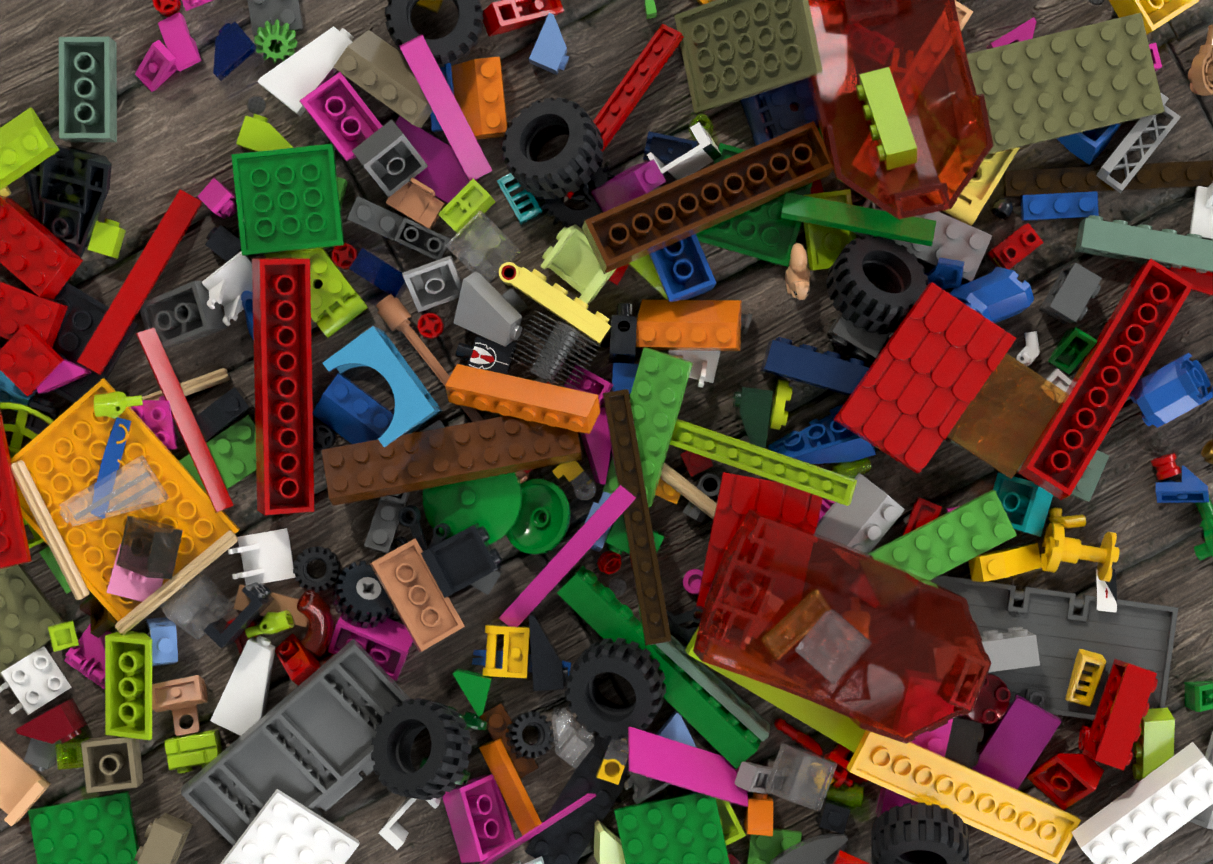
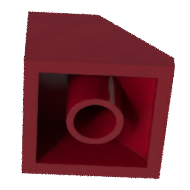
[15,698,87,744]

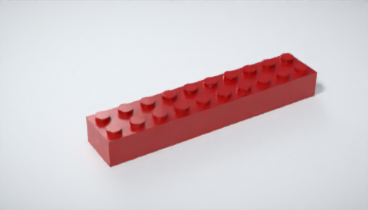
[252,257,314,515]
[1018,259,1194,500]

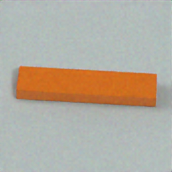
[479,739,542,836]

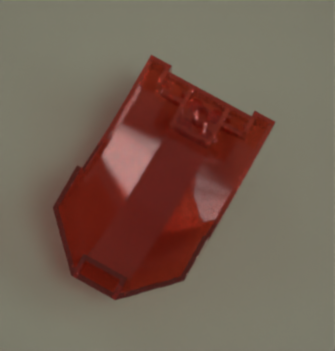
[808,0,994,220]
[693,509,992,744]

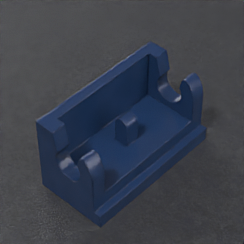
[643,131,698,165]

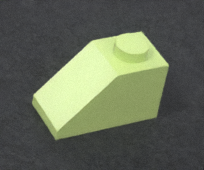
[594,820,626,864]

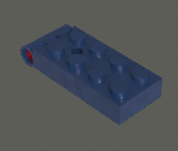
[740,59,865,146]

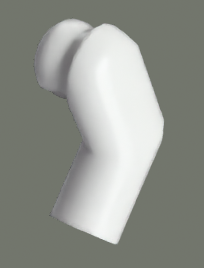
[1016,331,1040,367]

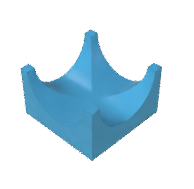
[323,326,442,447]

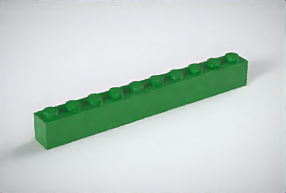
[557,566,761,769]

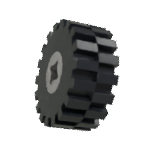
[333,560,394,628]

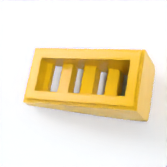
[1065,649,1107,707]

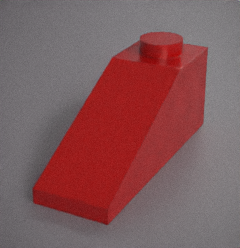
[482,0,564,37]

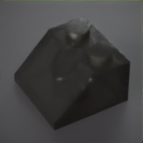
[116,516,183,579]

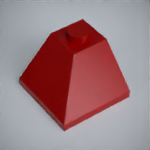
[1026,753,1104,810]

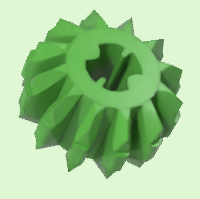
[254,19,298,64]

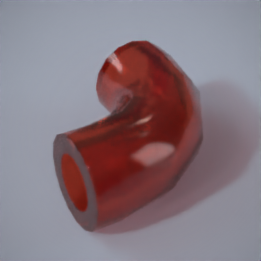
[297,590,334,657]

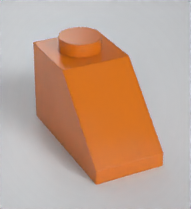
[744,792,773,836]

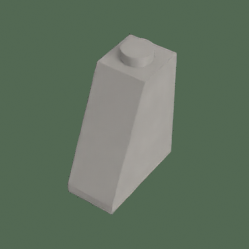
[454,272,522,347]

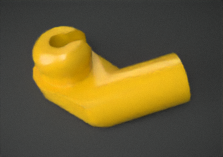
[1048,507,1086,529]

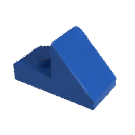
[1156,465,1209,503]

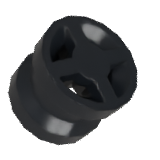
[313,425,336,450]

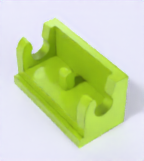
[438,179,495,237]

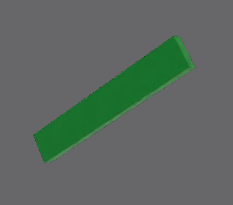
[781,192,936,247]

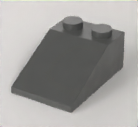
[140,281,227,349]

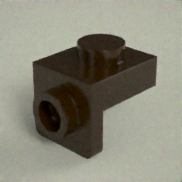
[80,594,116,638]

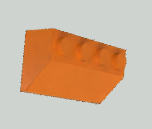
[636,300,742,351]

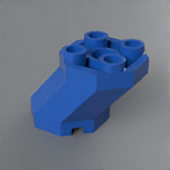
[949,267,1034,323]
[1130,353,1213,428]

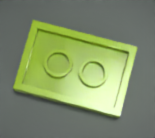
[803,189,856,271]

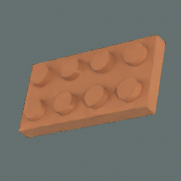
[370,538,465,652]

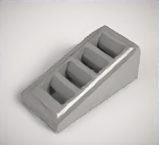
[735,762,784,795]

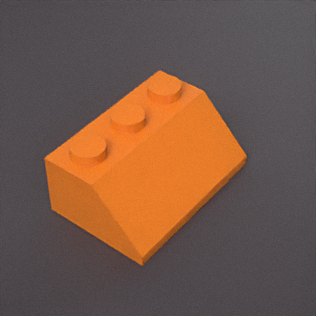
[451,56,508,139]

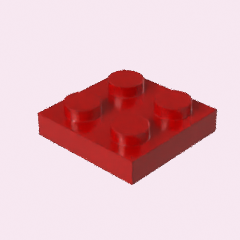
[0,324,64,396]

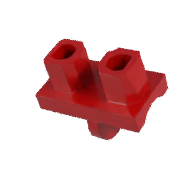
[821,743,868,788]

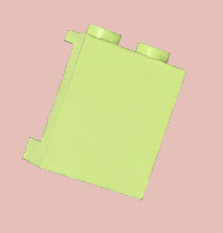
[540,224,616,304]

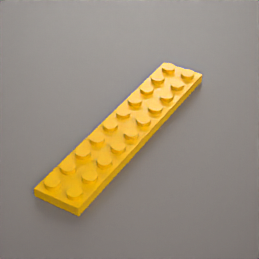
[846,723,1081,864]

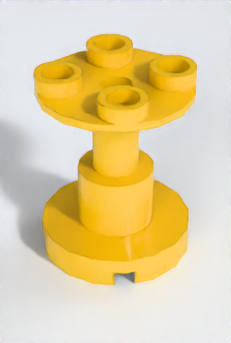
[1041,522,1119,582]

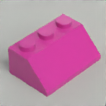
[299,72,382,162]
[328,612,413,681]
[442,773,515,863]

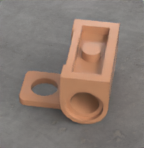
[386,178,446,230]
[152,675,208,736]

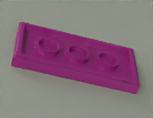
[395,116,480,204]
[970,695,1061,789]

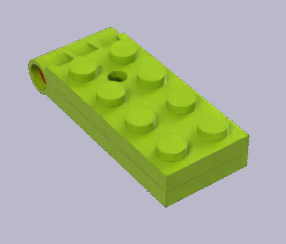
[264,248,368,338]

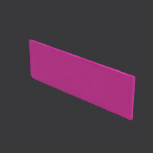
[628,727,748,807]

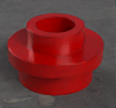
[597,550,622,574]

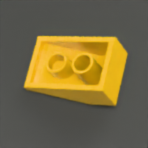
[1109,0,1199,35]

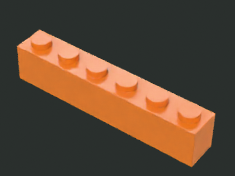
[445,364,600,434]

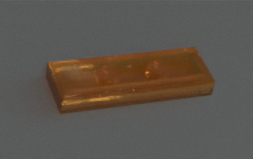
[761,590,831,660]

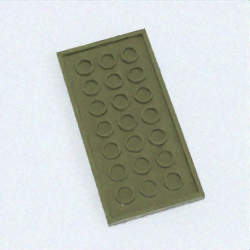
[942,13,1165,160]

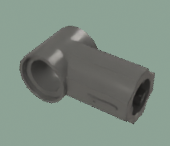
[683,472,721,523]

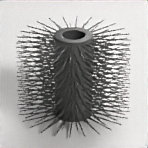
[509,310,600,389]

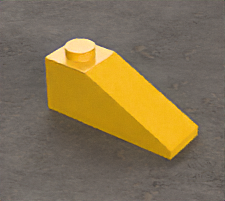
[968,543,1042,582]

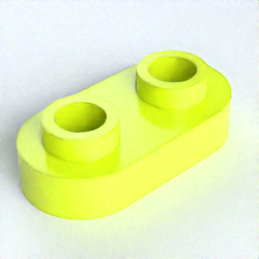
[769,379,793,430]

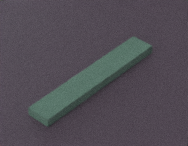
[655,634,770,741]

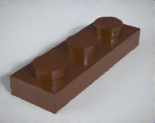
[480,702,539,779]

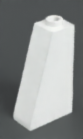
[257,26,354,117]
[210,636,275,736]

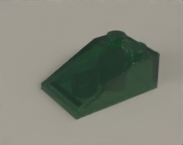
[732,387,773,449]

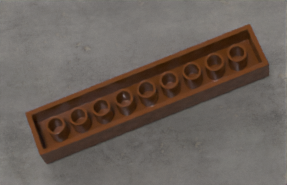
[582,121,836,274]
[321,416,582,506]

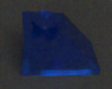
[213,21,256,81]
[349,248,405,298]

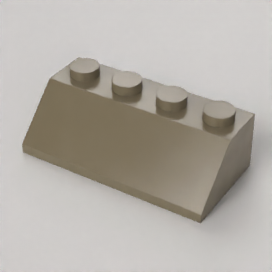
[334,30,433,128]

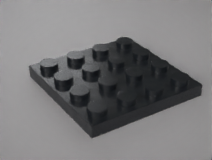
[47,282,139,403]

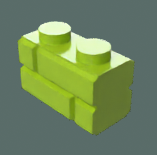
[165,729,222,773]

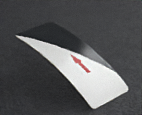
[1095,567,1117,612]

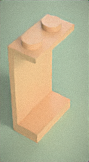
[0,740,51,826]

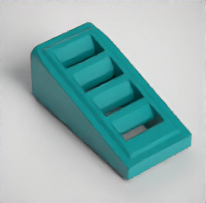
[497,173,543,224]

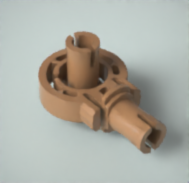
[1188,25,1213,96]

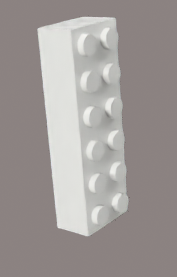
[1071,742,1213,864]

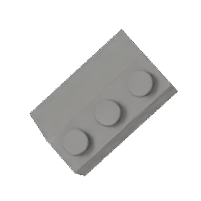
[815,473,905,568]

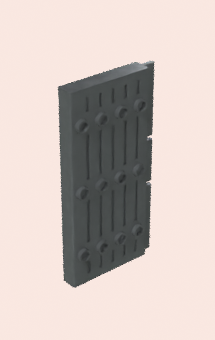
[181,639,411,846]

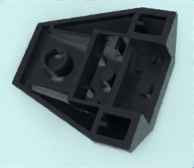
[24,145,112,257]

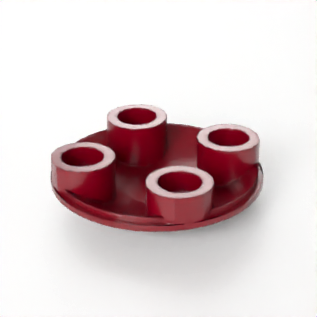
[959,673,1011,724]

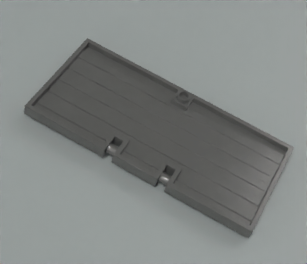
[908,575,1178,720]

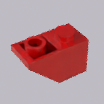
[275,634,321,686]

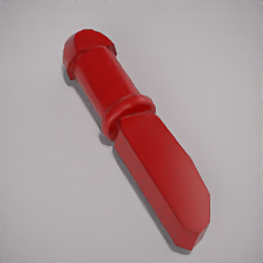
[774,719,822,756]

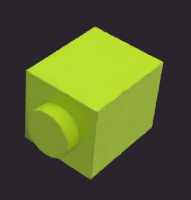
[88,218,126,259]

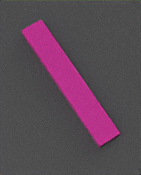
[400,35,492,181]

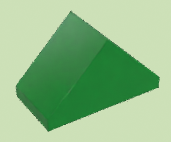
[1048,327,1097,374]
[452,668,492,717]
[1184,681,1213,712]

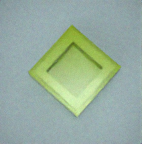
[48,620,79,652]

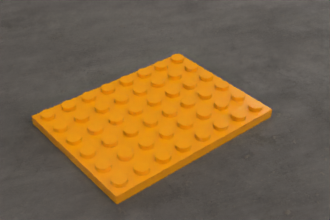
[11,378,240,621]

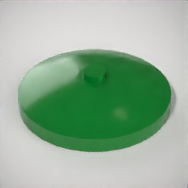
[423,472,523,544]

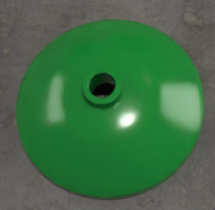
[506,479,570,554]

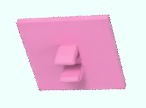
[106,544,170,602]

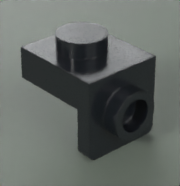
[25,398,60,434]

